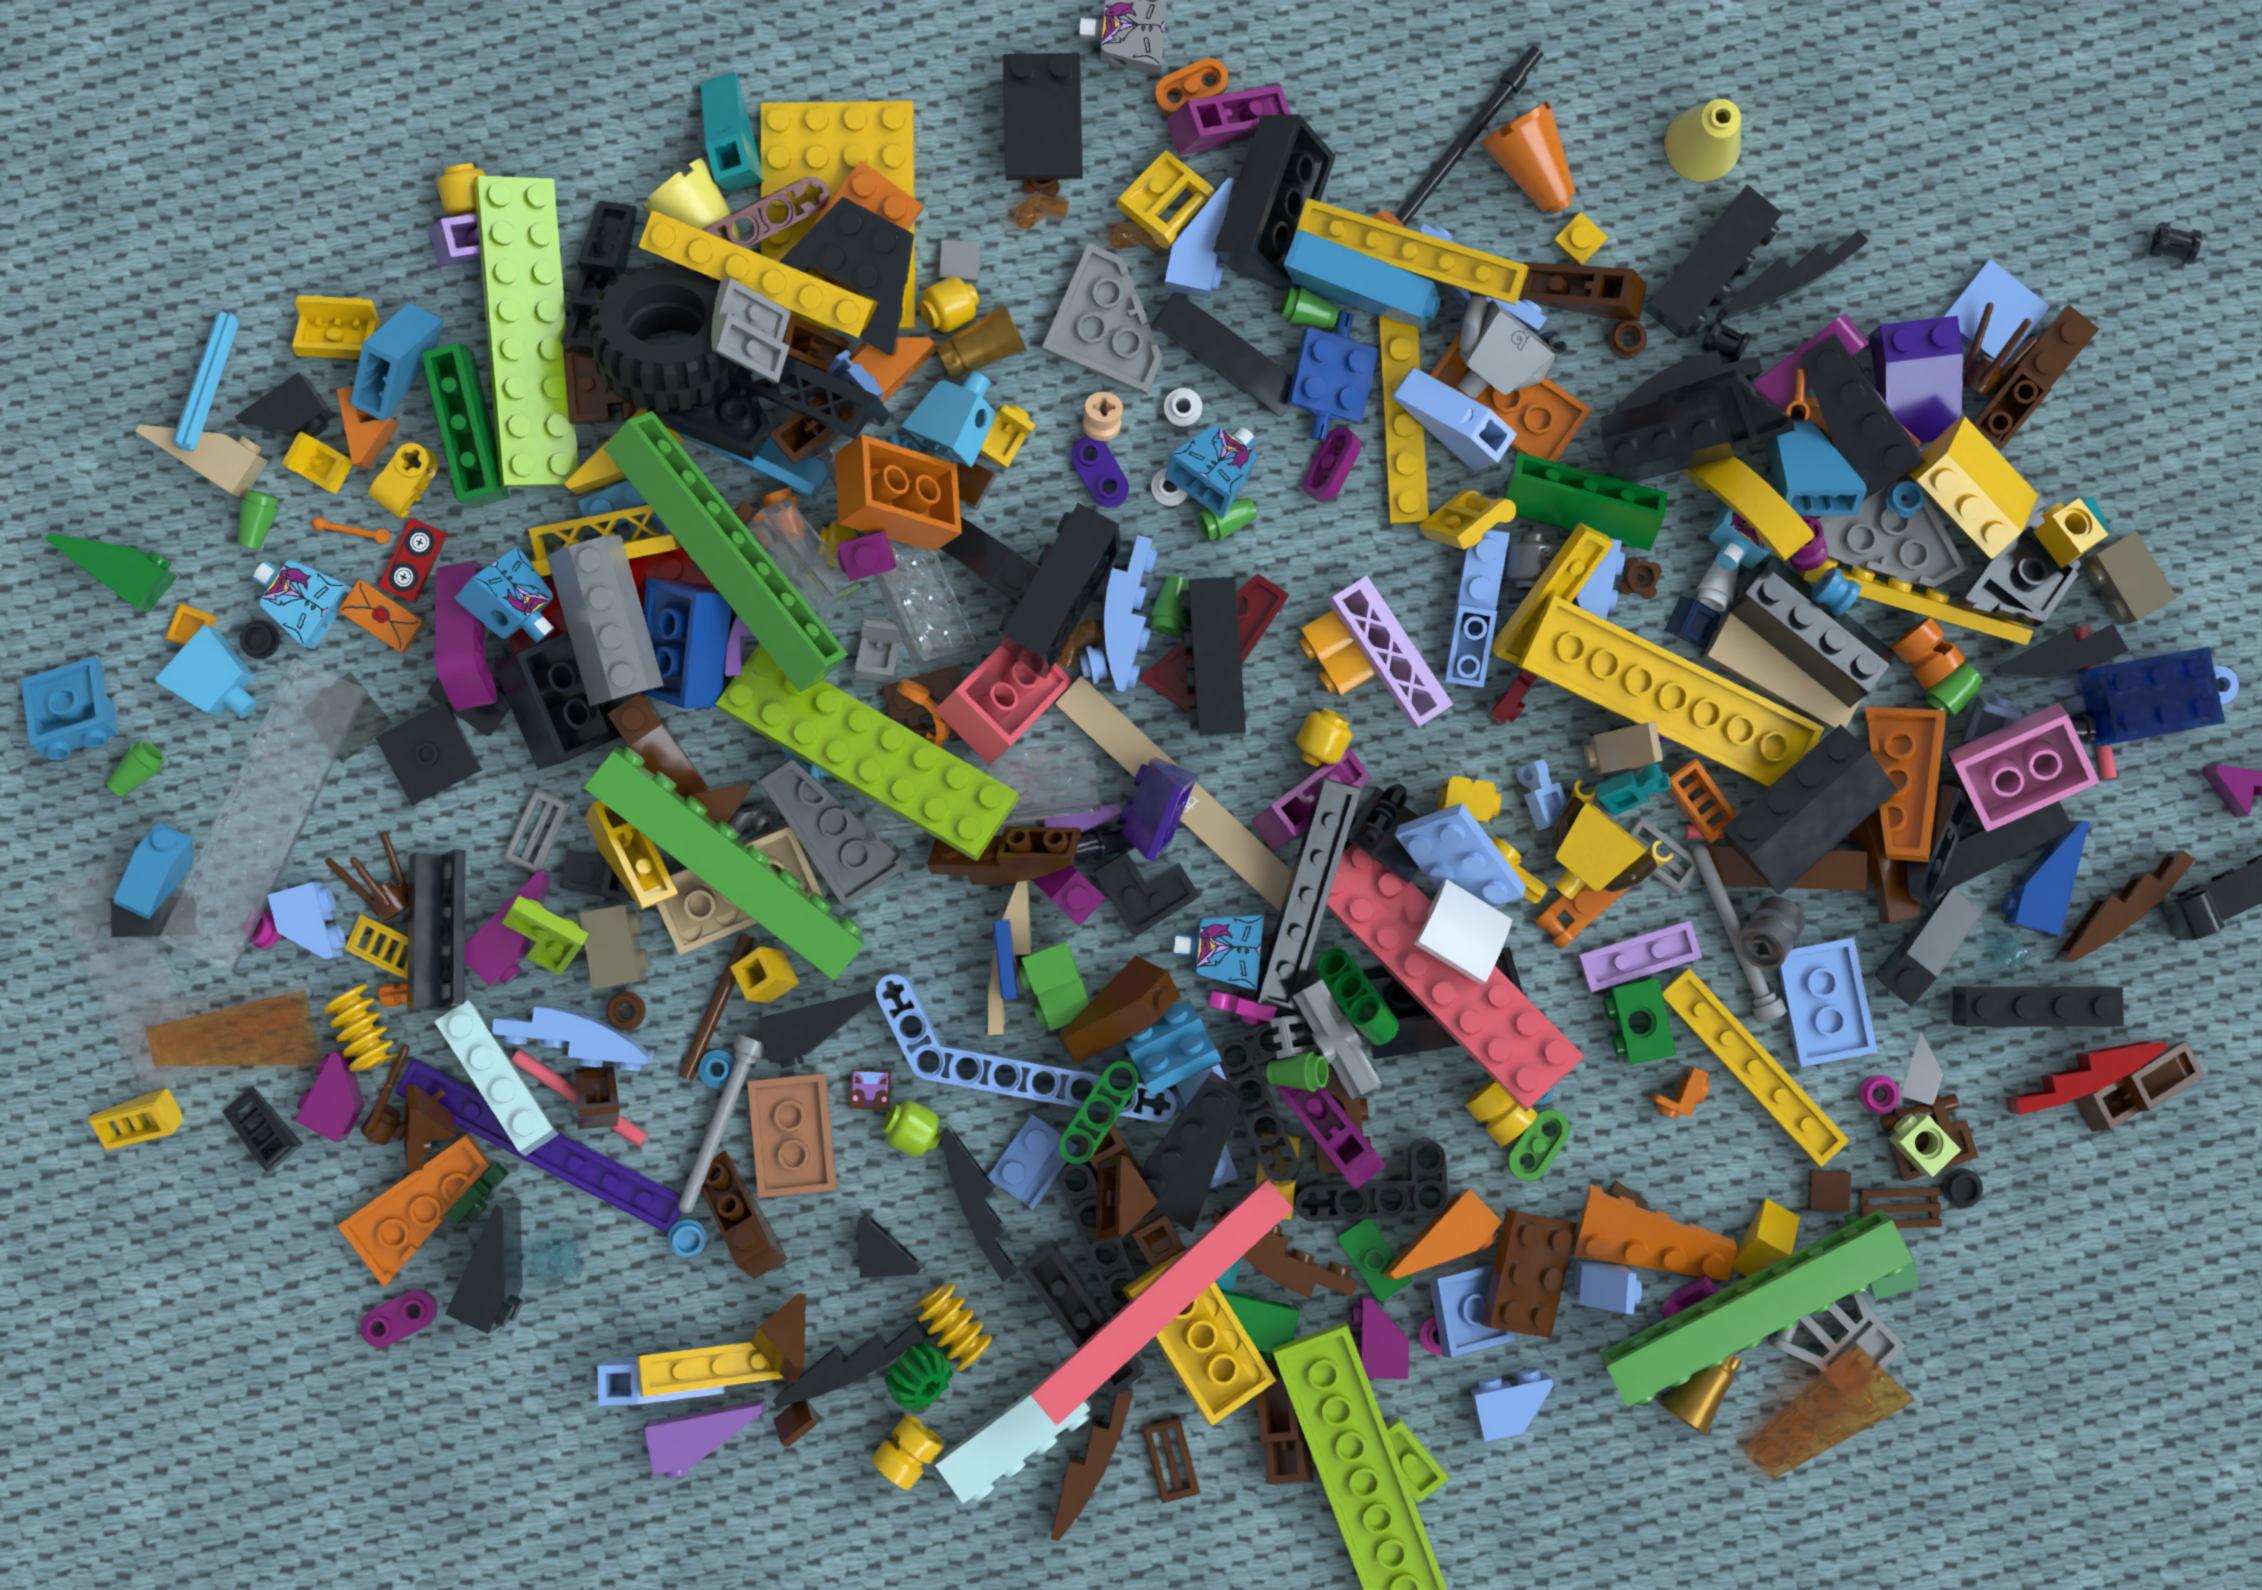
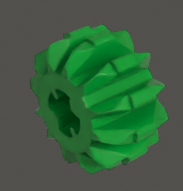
[884,1342,954,1413]

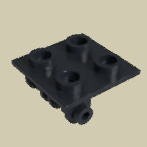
[1347,784,1421,883]

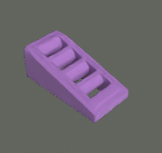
[1044,803,1122,833]

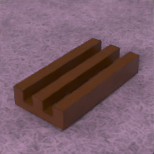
[1859,1186,1942,1228]
[1142,1415,1200,1504]

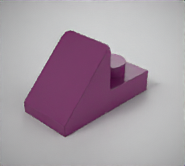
[2202,765,2262,818]

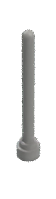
[1693,846,1787,1023]
[678,1032,766,1213]

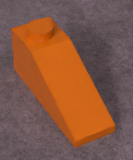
[1381,1189,1503,1279]

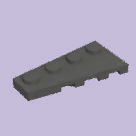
[758,757,909,908]

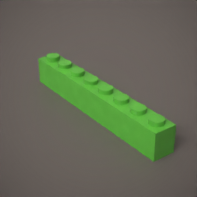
[604,411,849,693]
[583,746,864,981]
[1599,1208,1913,1407]

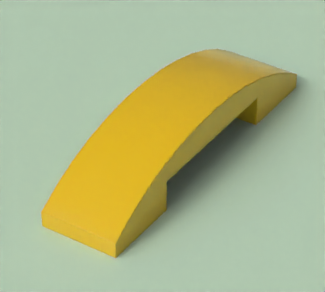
[1681,457,1814,562]

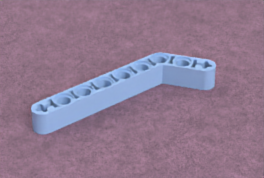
[876,974,1176,1122]

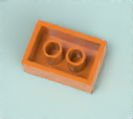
[835,434,962,552]

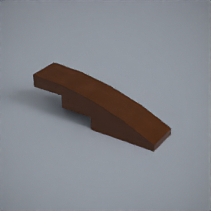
[1849,809,1920,923]
[1700,846,1867,891]
[2055,850,2196,962]
[1051,1387,1133,1541]

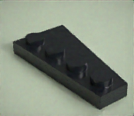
[1801,331,1925,501]

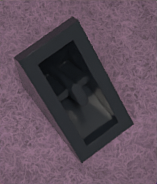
[857,1212,924,1278]

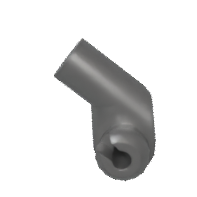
[728,805,774,839]

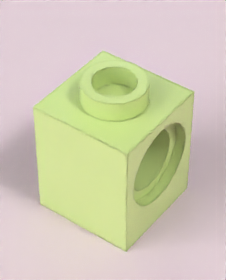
[1889,1112,1961,1177]

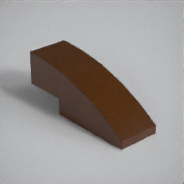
[2075,1041,2205,1132]
[1257,1361,1314,1486]

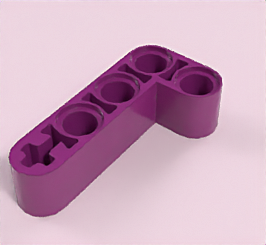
[1753,313,1869,410]
[434,560,497,711]

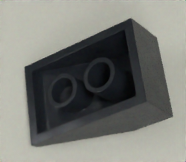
[1003,53,1083,181]
[445,1197,524,1334]

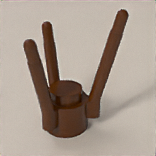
[1963,302,2038,396]
[325,832,409,922]
[361,1044,446,1145]

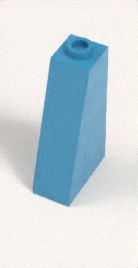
[1284,229,1441,329]

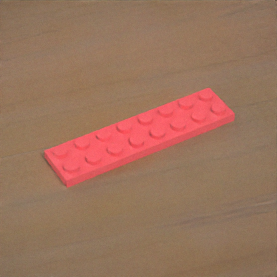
[1326,844,1584,1112]

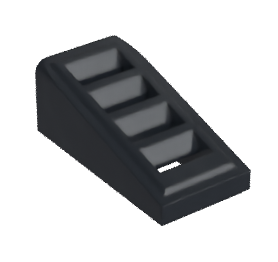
[222,1086,303,1172]

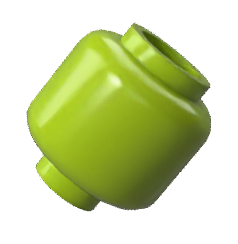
[881,1100,942,1158]

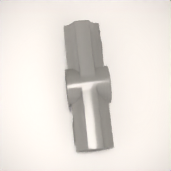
[1292,980,1381,1100]

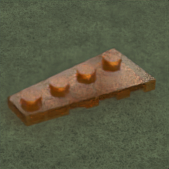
[145,990,322,1066]
[1743,1342,1915,1480]

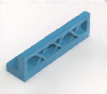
[676,431,833,502]

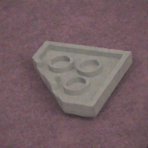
[1042,243,1163,396]
[1816,473,1968,589]

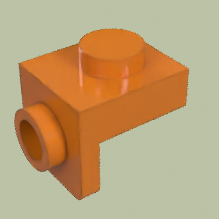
[1648,1066,1710,1120]

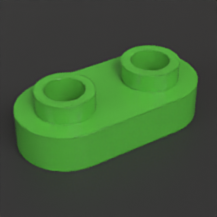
[1507,1109,1570,1181]

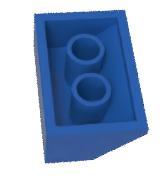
[640,578,732,709]

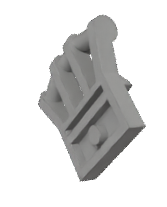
[1768,1292,1905,1401]

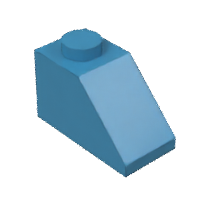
[113,822,193,920]

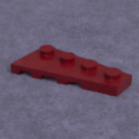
[1139,574,1290,714]

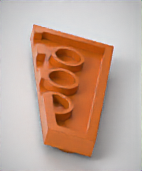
[1865,706,1946,862]
[337,1132,491,1287]
[1573,1183,1737,1281]

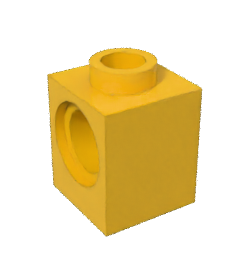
[2033,498,2108,568]

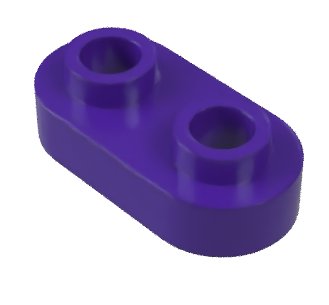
[1071,436,1129,508]

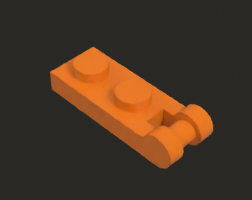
[1534,883,1630,950]

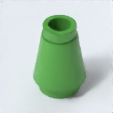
[1279,286,1339,329]
[237,489,280,549]
[1197,497,1257,541]
[1149,575,1188,636]
[106,740,165,797]
[1267,1052,1329,1092]

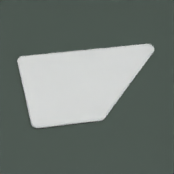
[1901,1032,1943,1105]

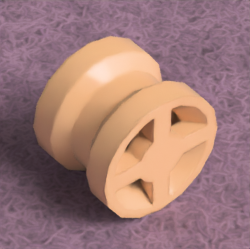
[1083,392,1123,441]

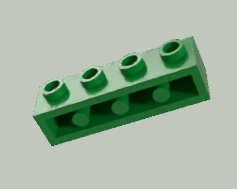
[421,342,510,508]
[1503,452,1667,551]

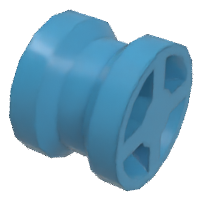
[1810,567,1861,617]

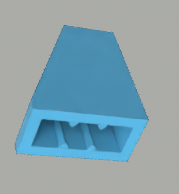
[350,303,444,422]
[1766,420,1867,516]

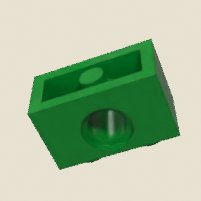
[1603,977,1677,1065]

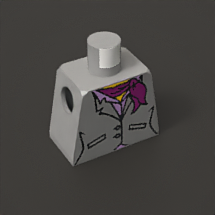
[1079,0,1167,77]

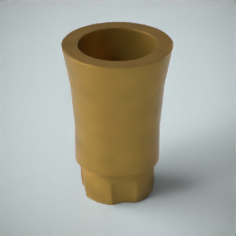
[936,303,1028,379]
[1659,1354,1742,1436]

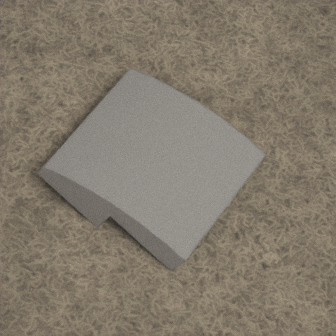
[711,278,791,383]

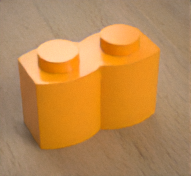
[1298,609,1377,697]

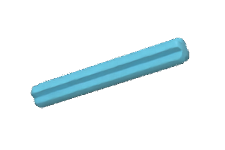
[173,312,239,451]

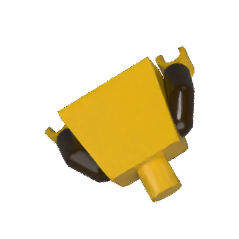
[1553,780,1673,900]

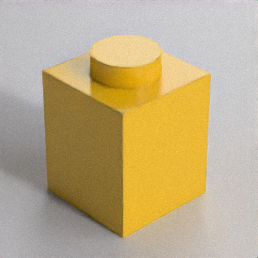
[730,946,800,1003]

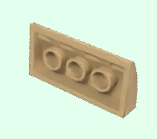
[1702,591,1860,732]
[656,823,823,955]

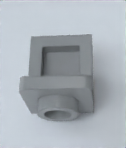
[855,619,901,684]

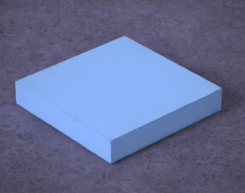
[1943,259,2051,366]

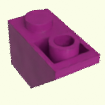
[295,1049,365,1143]
[1352,1293,1409,1379]

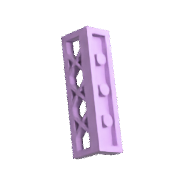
[1328,576,1453,730]

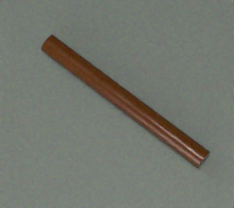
[678,932,755,1081]

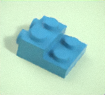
[21,656,119,760]
[1123,1000,1222,1096]

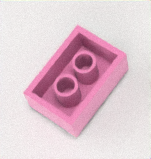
[1948,703,2100,832]

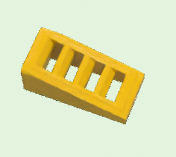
[345,914,408,980]
[88,1088,183,1151]

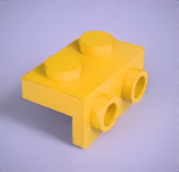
[292,295,380,360]

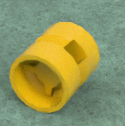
[1463,1078,1538,1147]
[871,1413,945,1490]

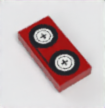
[378,517,448,603]

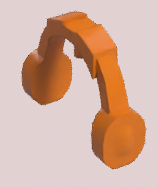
[897,679,949,749]

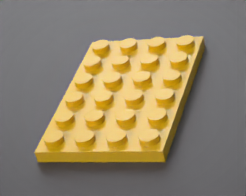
[761,101,916,331]

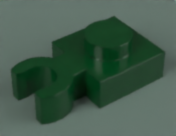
[445,1163,510,1225]

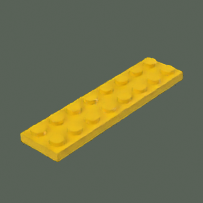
[1517,595,1825,788]

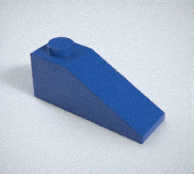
[2001,820,2090,936]

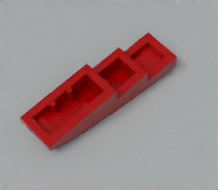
[2006,1040,2167,1115]

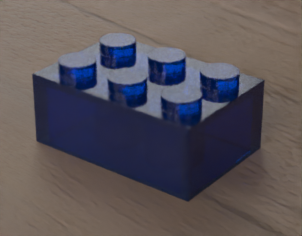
[2078,647,2225,747]

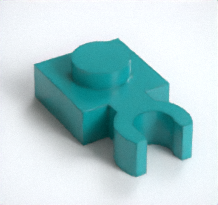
[1595,763,1671,816]

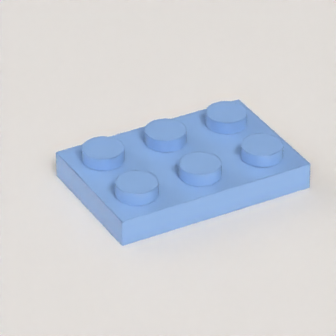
[1395,803,1526,907]
[1777,937,1878,1067]

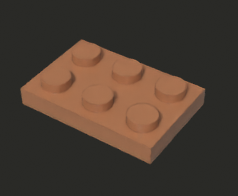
[747,1073,838,1198]

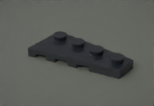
[1138,1071,1244,1232]

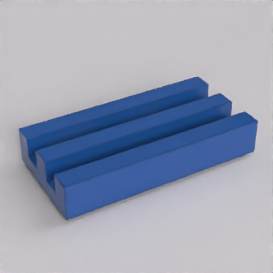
[993,919,1018,1000]

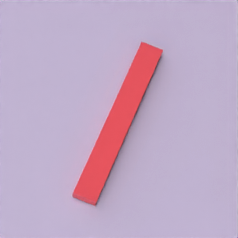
[1029,1178,1293,1426]

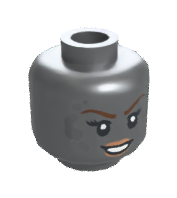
[1506,534,1557,592]

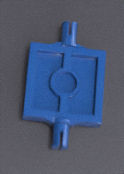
[1286,311,1379,442]

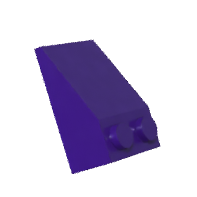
[1869,316,1963,443]
[1120,757,1198,862]

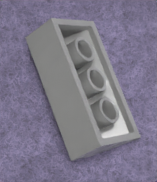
[547,535,664,706]

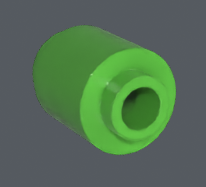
[1924,662,1983,718]

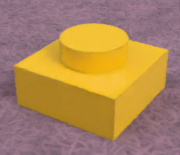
[1553,212,1608,266]

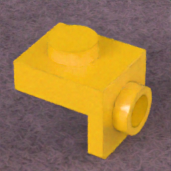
[979,404,1036,469]
[282,432,353,494]

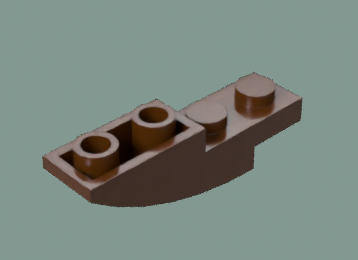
[1972,305,2100,451]
[927,826,1081,885]
[1212,1206,1358,1298]

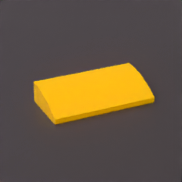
[1122,1249,1276,1426]

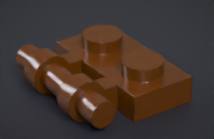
[563,348,637,425]
[882,665,962,740]
[1879,1093,1979,1182]

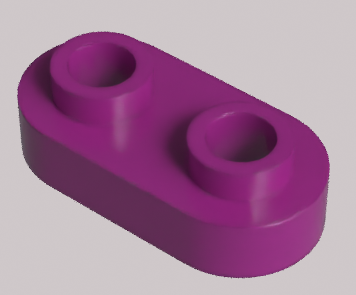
[1303,427,1361,502]
[360,1289,438,1348]

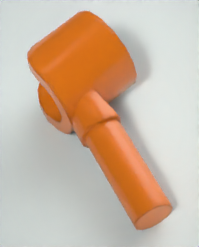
[1786,368,1810,423]

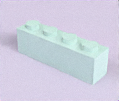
[434,1000,559,1156]
[935,1382,1091,1504]

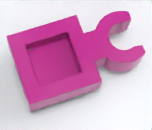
[1208,989,1277,1026]

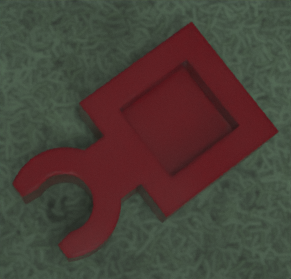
[1487,669,1537,726]

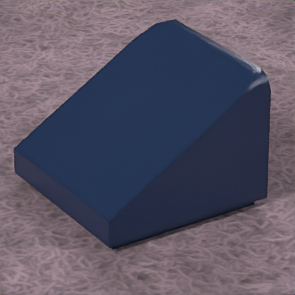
[1664,596,1722,650]

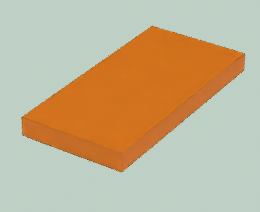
[1429,329,1593,462]

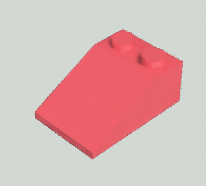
[934,644,1073,766]

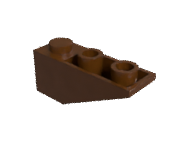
[701,1150,787,1279]

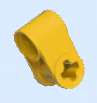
[368,443,439,519]

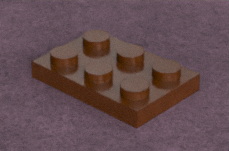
[1480,1209,1577,1338]

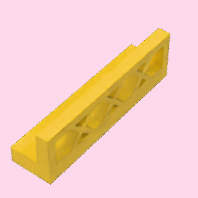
[528,504,682,576]

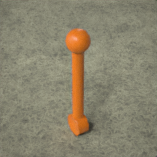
[311,516,391,544]

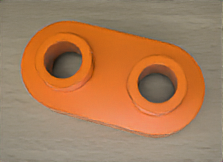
[1155,58,1228,116]

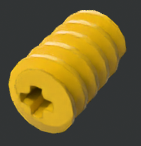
[323,984,399,1072]
[910,1282,992,1373]

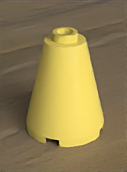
[1664,99,1741,182]
[642,158,744,241]

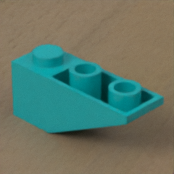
[700,72,765,193]

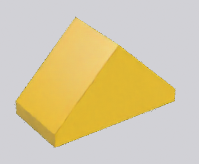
[1732,1198,1800,1277]

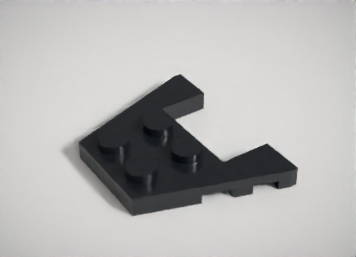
[779,197,914,356]

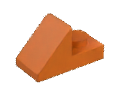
[337,386,400,470]

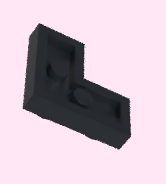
[1093,850,1200,938]

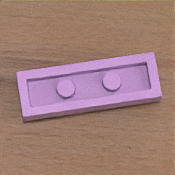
[1577,920,1702,992]

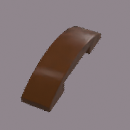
[1075,1113,1186,1268]

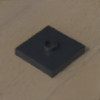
[375,702,483,806]

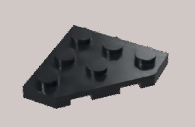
[647,365,771,461]

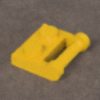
[1116,150,1216,249]
[1418,489,1516,550]

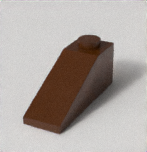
[1518,262,1647,321]
[607,693,708,797]
[1058,956,1181,1064]

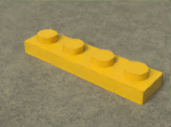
[1491,523,1614,665]
[636,1342,784,1397]

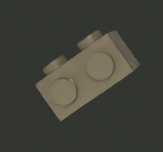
[2083,531,2177,625]
[579,904,650,990]

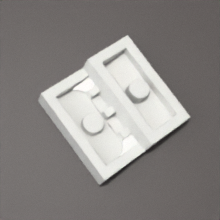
[1414,879,1513,985]

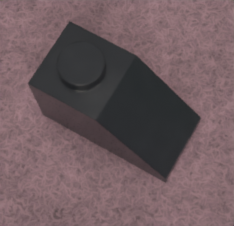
[235,372,335,437]

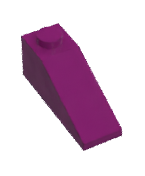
[1166,85,1291,156]
[1251,747,1372,851]
[465,870,553,986]
[1276,1085,1386,1190]

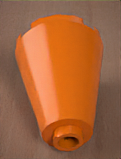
[1480,100,1576,215]

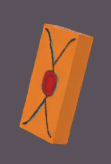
[338,579,426,654]

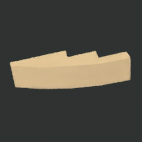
[988,880,1032,1035]

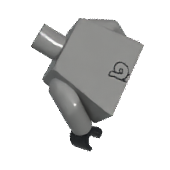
[1458,291,1567,400]

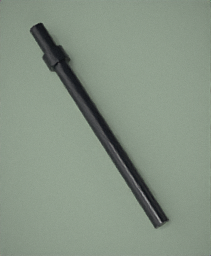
[1394,45,1543,226]

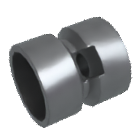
[1737,896,1806,969]

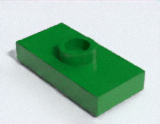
[1336,1219,1412,1303]

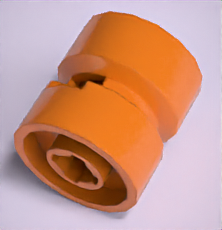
[1890,617,1966,689]

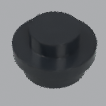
[240,620,280,659]
[1942,1168,1983,1208]

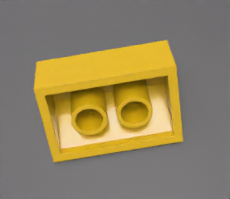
[1907,414,2039,560]

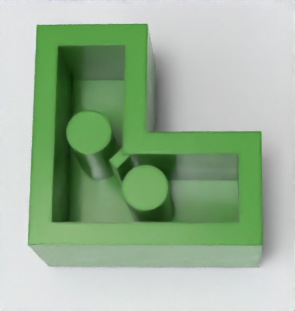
[1017,941,1091,1031]

